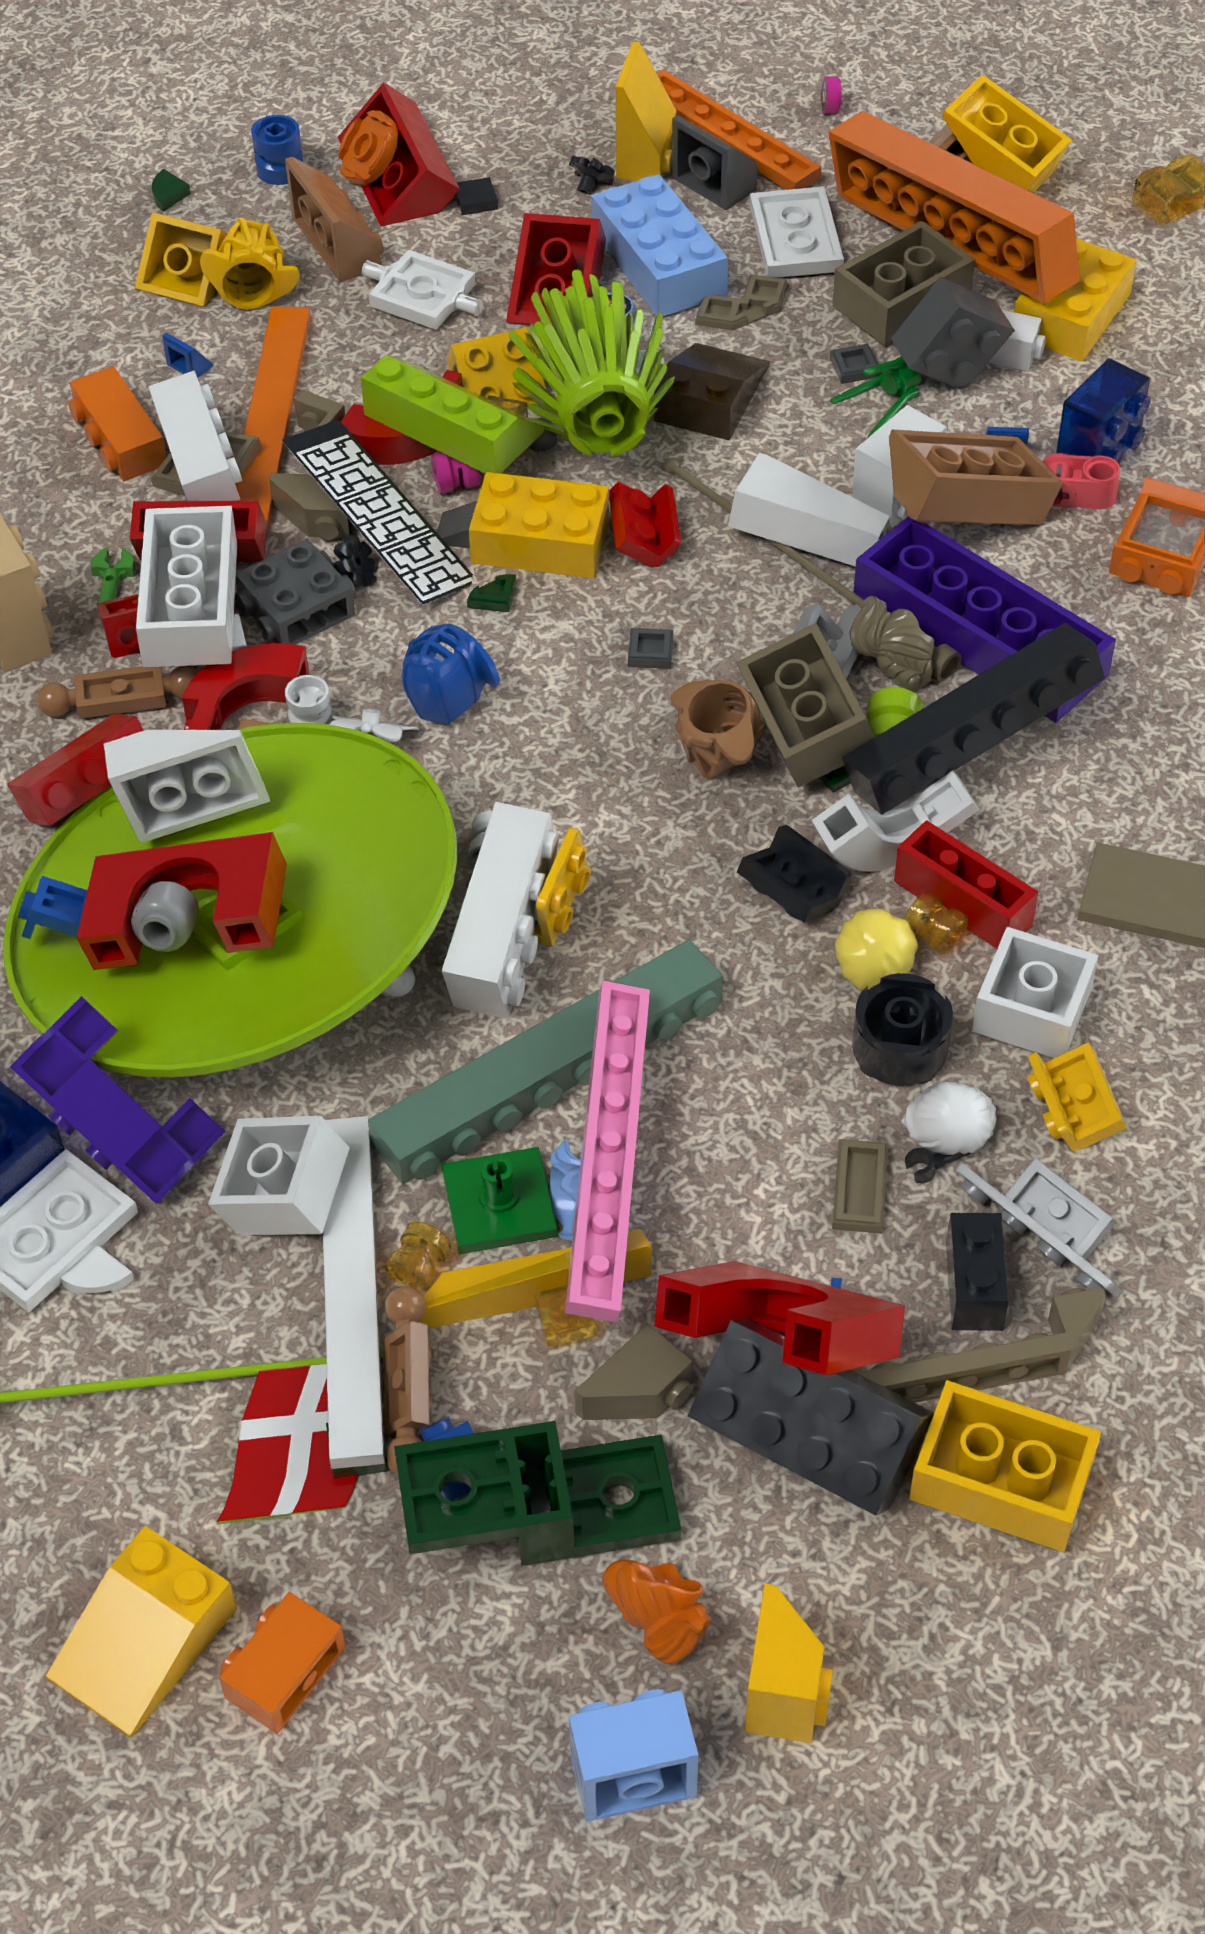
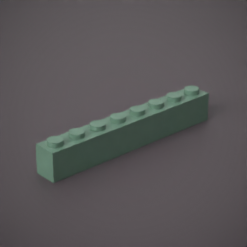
[368,939,723,1185]

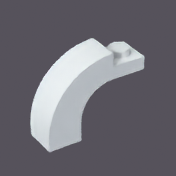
[812,770,980,872]

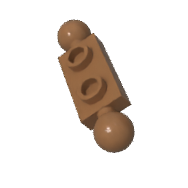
[37,665,199,719]
[384,1286,433,1475]

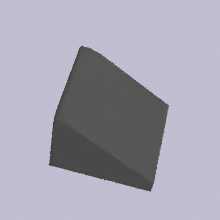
[437,501,477,549]

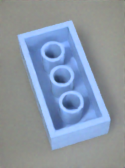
[591,174,728,317]

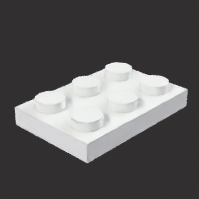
[749,187,844,278]
[0,1149,138,1313]

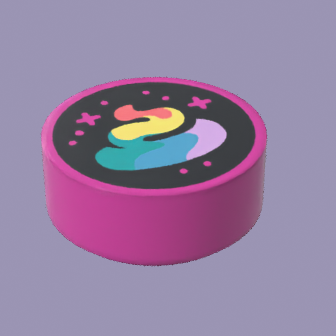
[821,76,842,114]

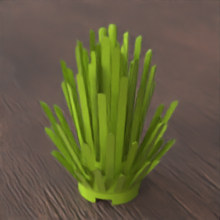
[509,270,675,457]

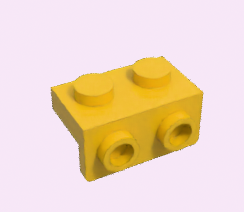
[1027,1042,1127,1151]

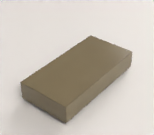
[832,1139,888,1234]

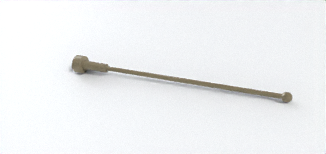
[664,458,962,682]

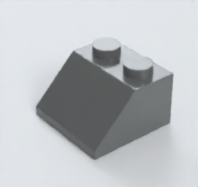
[672,115,758,210]

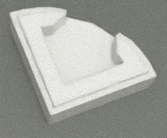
[60,1244,134,1295]

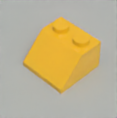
[135,212,228,307]
[745,1583,833,1744]

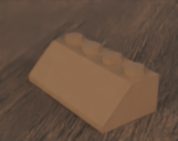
[889,429,1063,527]

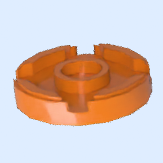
[338,110,398,186]

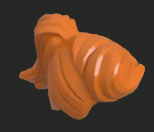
[602,1559,712,1664]

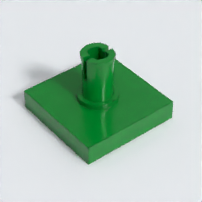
[441,1147,558,1255]

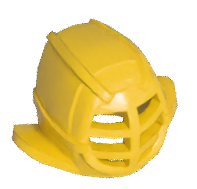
[200,217,300,310]

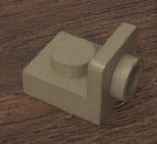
[294,390,345,431]

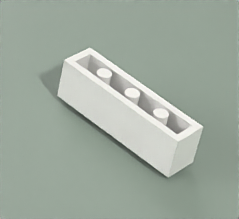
[148,370,243,501]

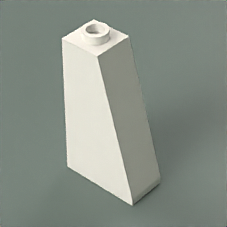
[728,453,890,566]

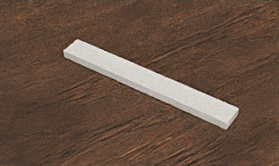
[323,1116,385,1469]

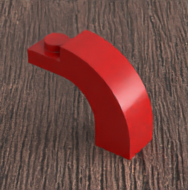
[341,370,462,465]
[182,643,309,730]

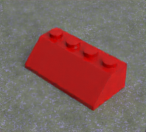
[338,82,460,226]

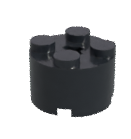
[852,973,953,1086]

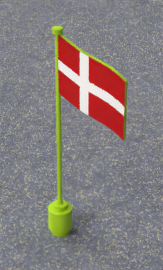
[0,1345,384,1525]

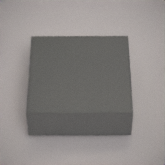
[830,344,880,384]
[628,628,674,669]

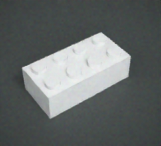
[136,506,237,667]
[442,802,559,1019]

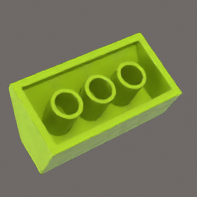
[360,355,544,473]

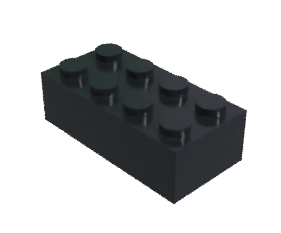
[687,1318,934,1516]

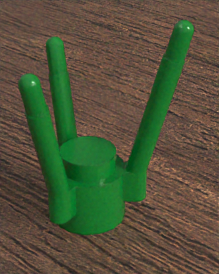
[830,356,922,438]

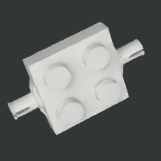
[362,249,483,330]

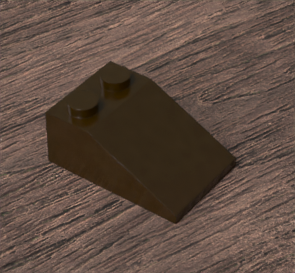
[654,343,770,441]

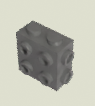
[234,538,357,645]

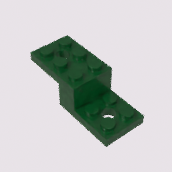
[394,1421,682,1566]

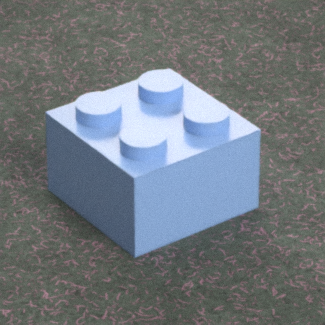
[569,1689,699,1822]

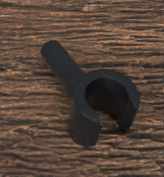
[905,1148,971,1184]

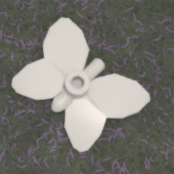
[329,709,420,742]

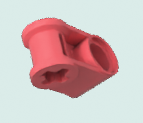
[1042,453,1120,509]

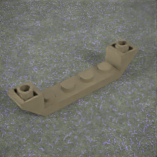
[851,1287,1106,1403]

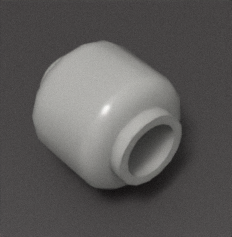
[131,881,200,952]

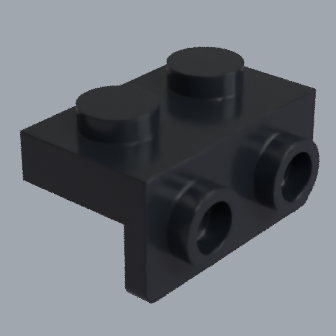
[737,824,852,923]

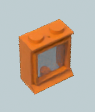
[1109,477,1205,597]

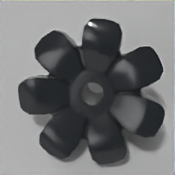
[569,156,615,195]
[333,534,376,588]

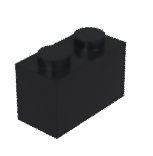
[946,1213,1009,1331]

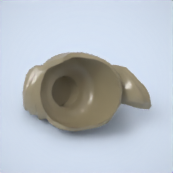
[849,596,934,692]

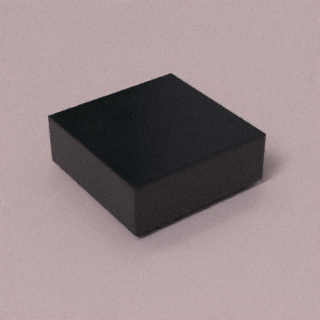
[455,177,498,215]

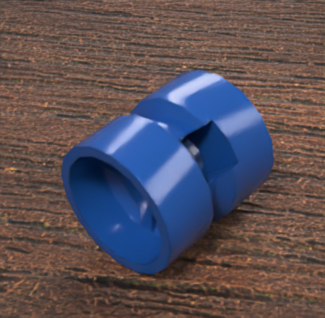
[251,115,303,185]

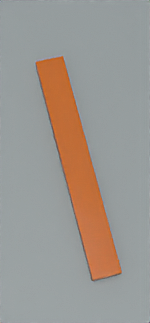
[235,306,311,536]

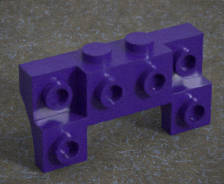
[10,996,226,1204]

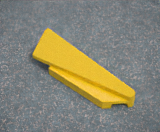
[419,1229,652,1328]

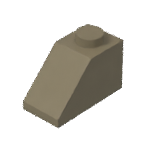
[269,473,352,540]
[575,1324,693,1420]

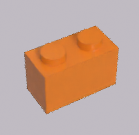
[219,1591,346,1734]

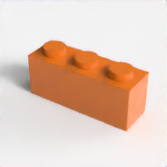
[68,366,167,482]

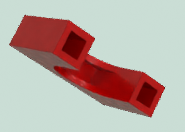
[77,832,287,970]
[654,1261,905,1376]

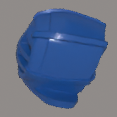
[401,624,501,726]

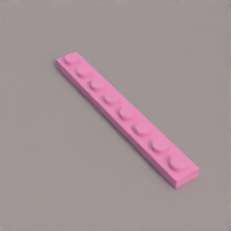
[565,981,650,1322]

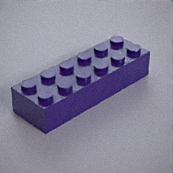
[853,516,1116,723]

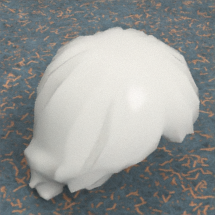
[901,1082,996,1155]

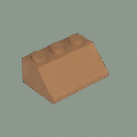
[285,157,384,282]

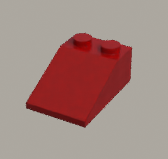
[506,213,606,326]

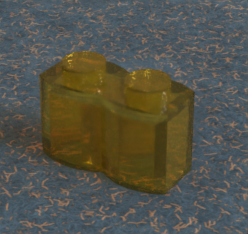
[1132,154,1205,226]

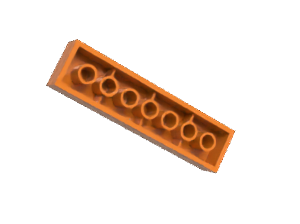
[828,111,1080,304]

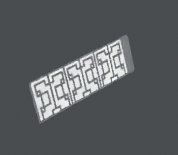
[282,420,473,605]

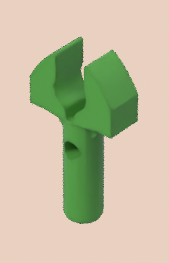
[91,547,136,603]

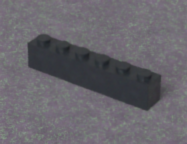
[842,623,1105,815]

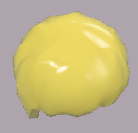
[835,908,918,991]

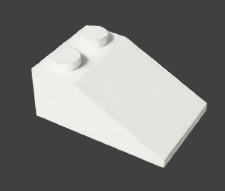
[104,730,270,844]

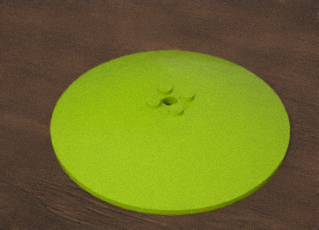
[3,723,457,1078]

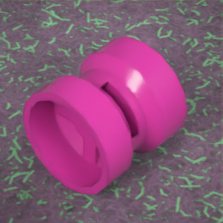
[431,452,481,495]

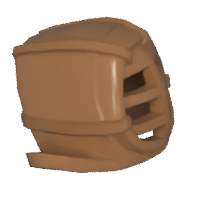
[670,680,765,780]

